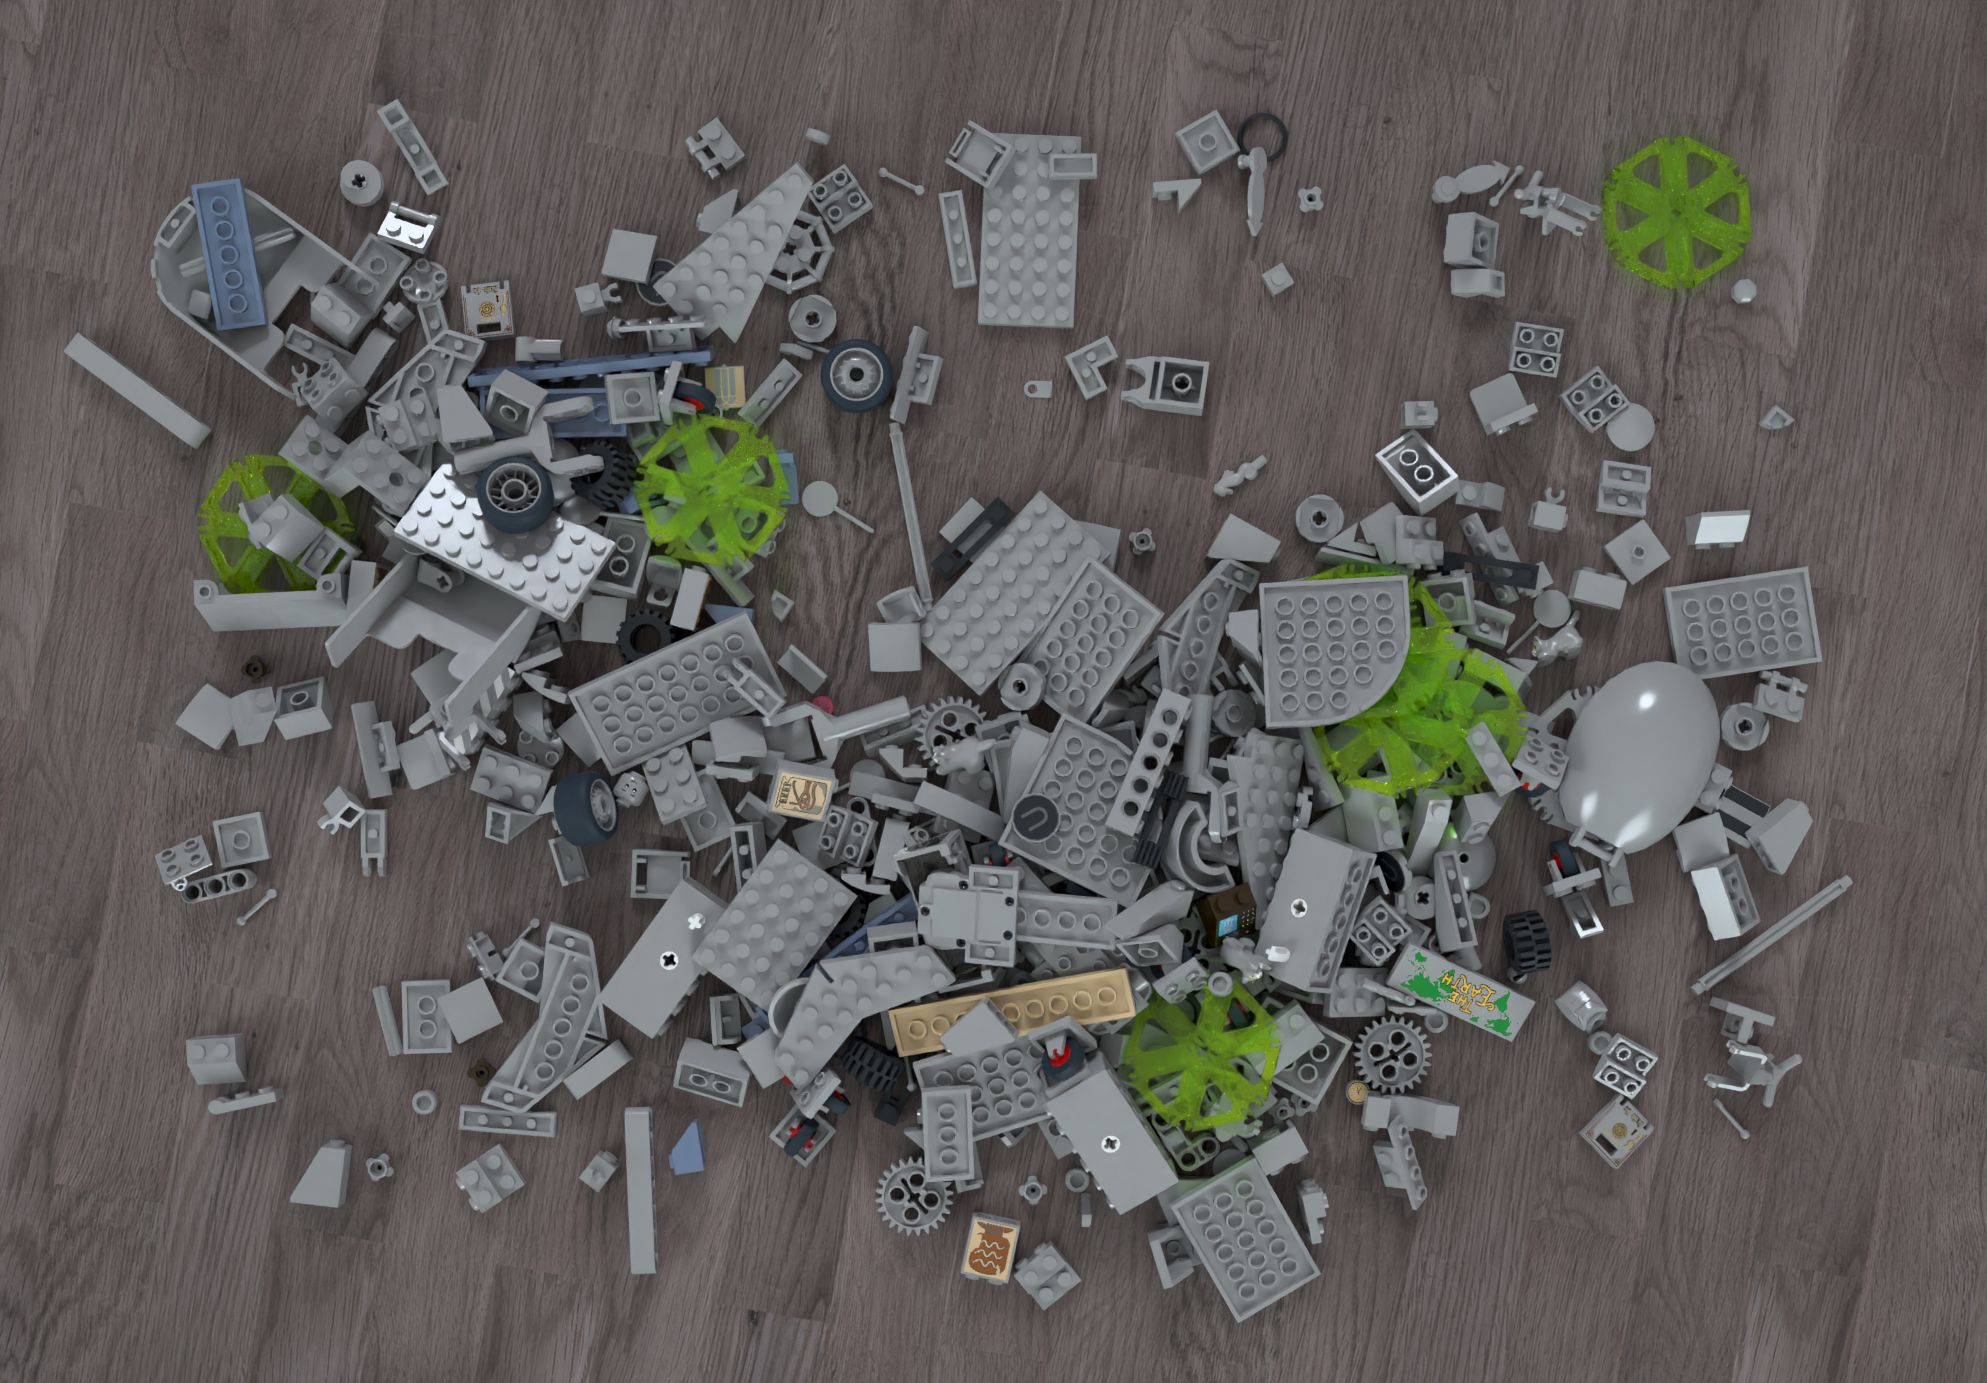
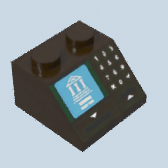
[1195,882,1257,948]

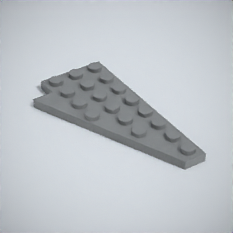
[653,162,814,343]
[1227,732,1304,930]

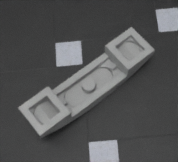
[377,99,449,196]
[913,781,1007,842]

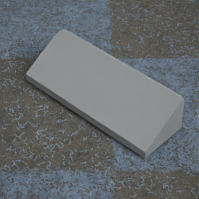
[859,705,926,758]

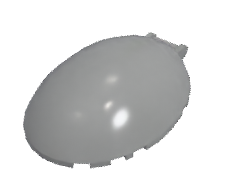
[1558,661,1720,868]

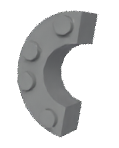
[1161,799,1235,893]
[1361,1091,1460,1139]

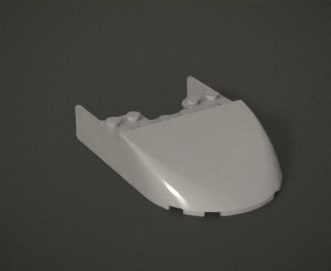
[151,188,380,400]
[325,553,542,728]

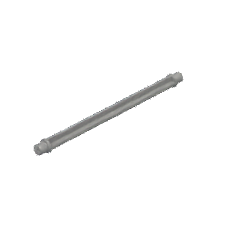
[889,422,934,612]
[1691,875,1853,996]

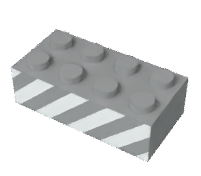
[448,663,525,755]

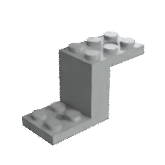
[278,415,429,515]

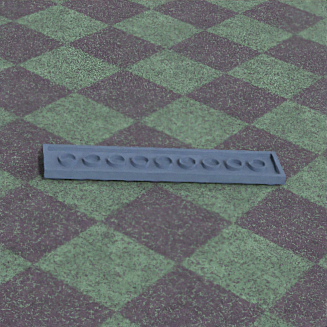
[467,344,715,390]

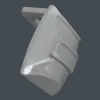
[646,555,683,609]
[876,586,927,623]
[1554,980,1608,1035]

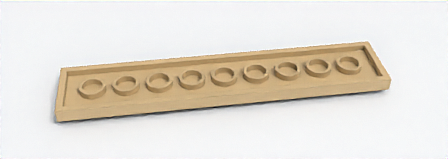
[888,966,1137,1057]

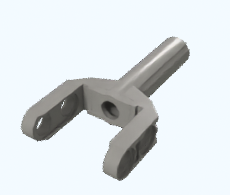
[454,396,605,480]
[1158,693,1227,843]
[761,695,912,769]

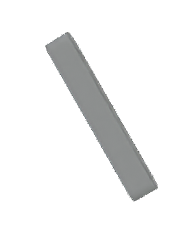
[288,328,399,480]
[64,332,212,449]
[625,1106,658,1274]

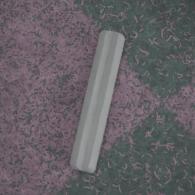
[372,985,403,1056]

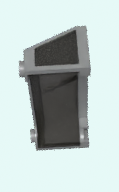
[893,829,1004,993]

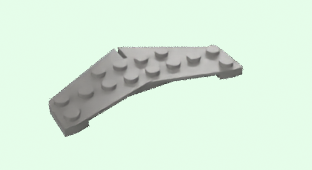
[365,330,488,518]
[1156,559,1260,747]
[481,921,608,1113]
[774,945,956,1091]

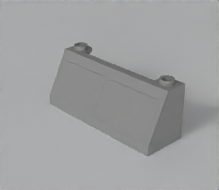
[193,573,350,632]

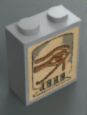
[766,759,839,823]

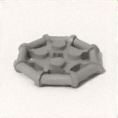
[765,210,835,294]

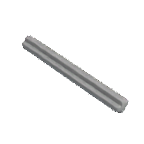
[179,225,296,278]

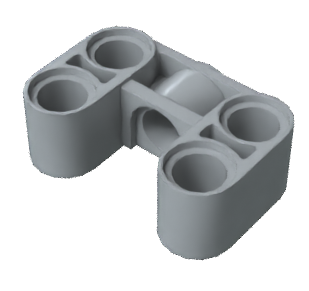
[1150,1097,1220,1171]

